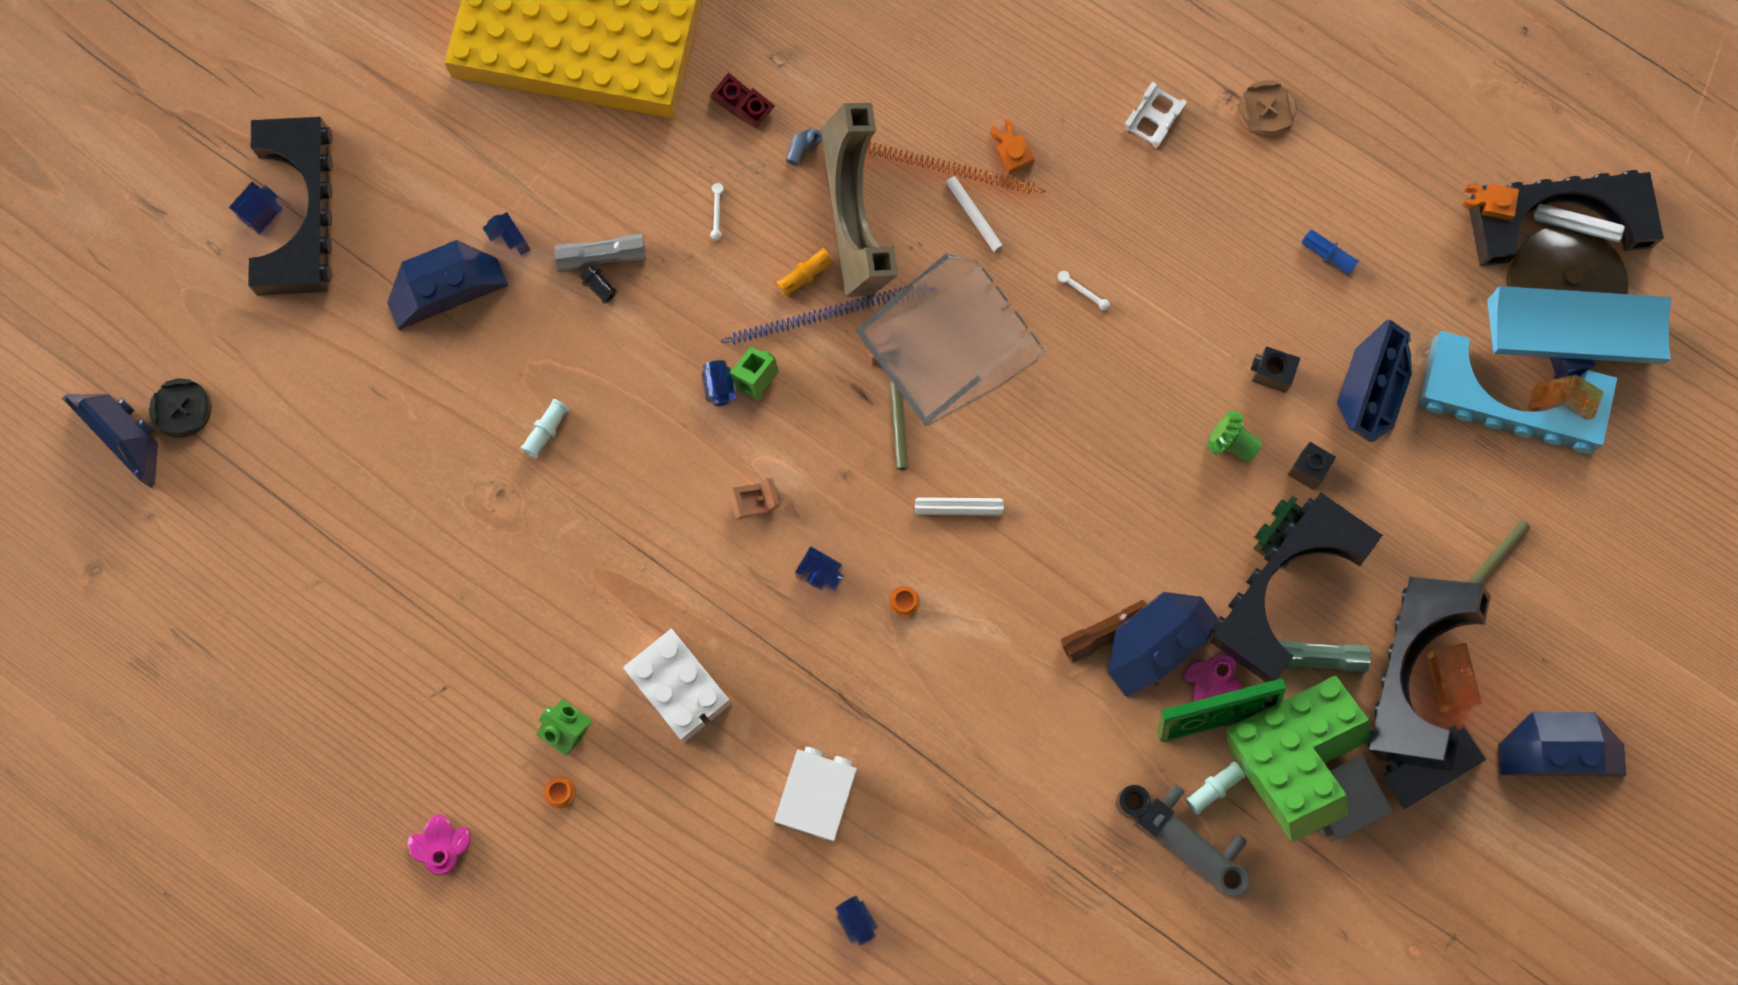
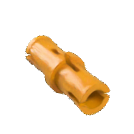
[776,248,834,297]

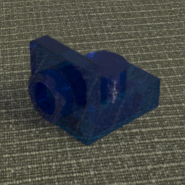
[483,212,531,255]

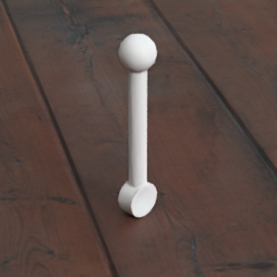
[710,183,724,241]
[1058,271,1110,311]

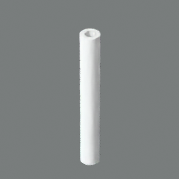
[946,176,1003,253]

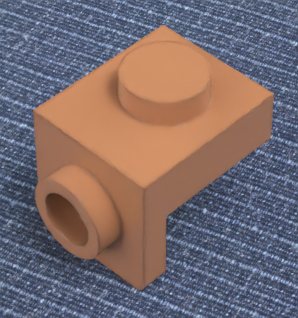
[729,478,780,520]

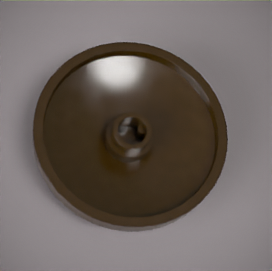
[1506,226,1628,294]

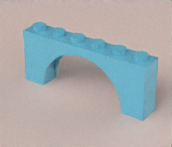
[1417,331,1617,454]

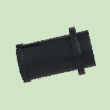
[580,266,618,304]

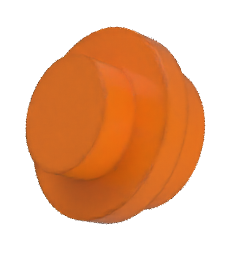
[889,586,920,617]
[544,776,576,808]

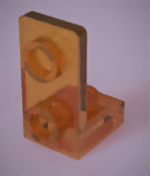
[1528,375,1604,420]

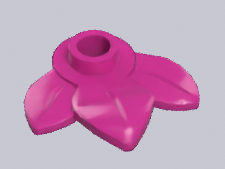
[1183,654,1242,701]
[408,814,470,876]

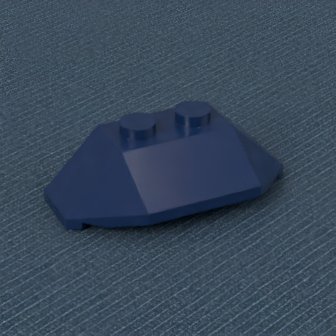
[387,240,508,330]
[1337,320,1412,442]
[62,394,158,488]
[1107,592,1218,697]
[1498,712,1626,776]

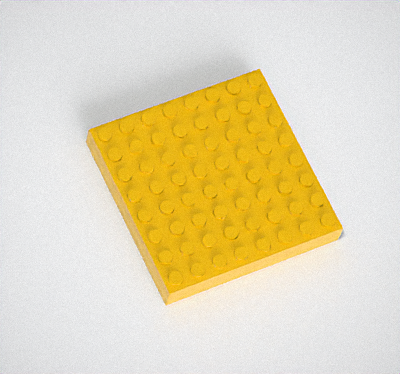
[444,0,703,119]

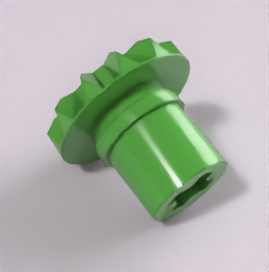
[1207,410,1262,463]

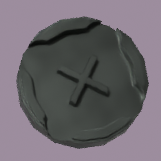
[149,378,212,438]

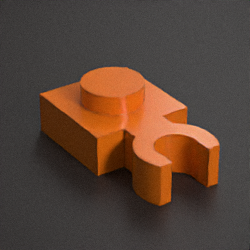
[991,119,1035,174]
[1462,183,1519,221]

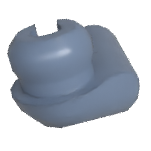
[786,129,822,166]

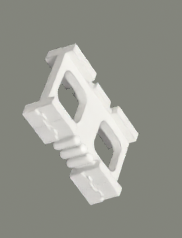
[1124,81,1187,149]

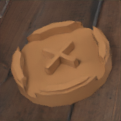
[1238,80,1297,138]

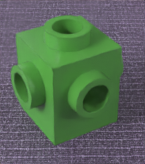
[537,699,593,756]

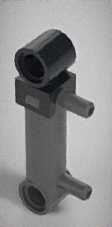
[1116,785,1249,896]

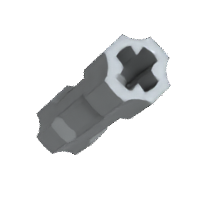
[554,233,646,272]

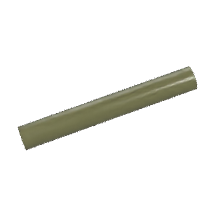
[890,381,908,470]
[1468,520,1530,584]

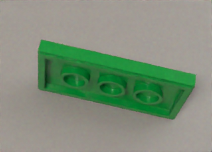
[1158,678,1286,742]

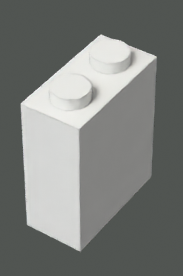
[774,746,857,842]

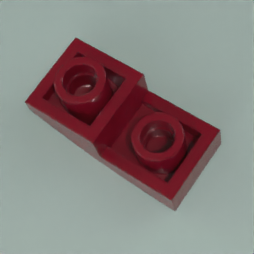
[710,72,775,129]

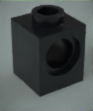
[1250,346,1300,393]
[1288,442,1336,490]

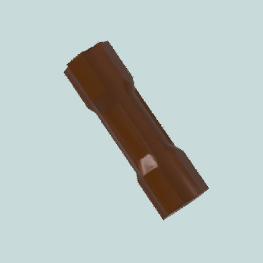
[1060,600,1147,664]

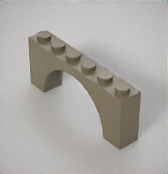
[821,103,898,297]

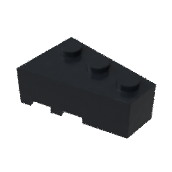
[1383,723,1486,810]

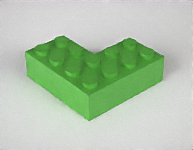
[1225,675,1370,843]

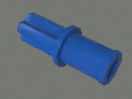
[1302,230,1359,276]

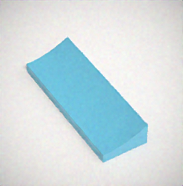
[1487,286,1671,364]

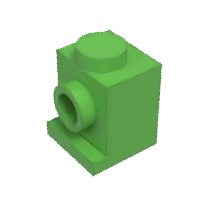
[730,347,779,401]

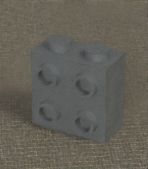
[1319,755,1393,842]

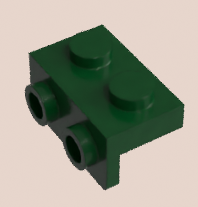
[1253,496,1303,570]

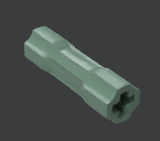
[1278,640,1370,673]

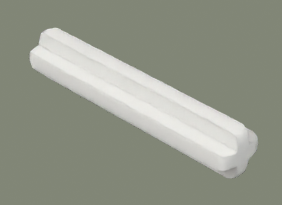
[1534,204,1624,242]
[915,497,1004,516]

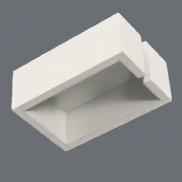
[623,628,732,743]

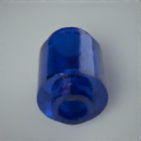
[701,360,736,406]
[835,896,879,946]

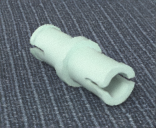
[520,399,569,459]
[1185,761,1246,815]

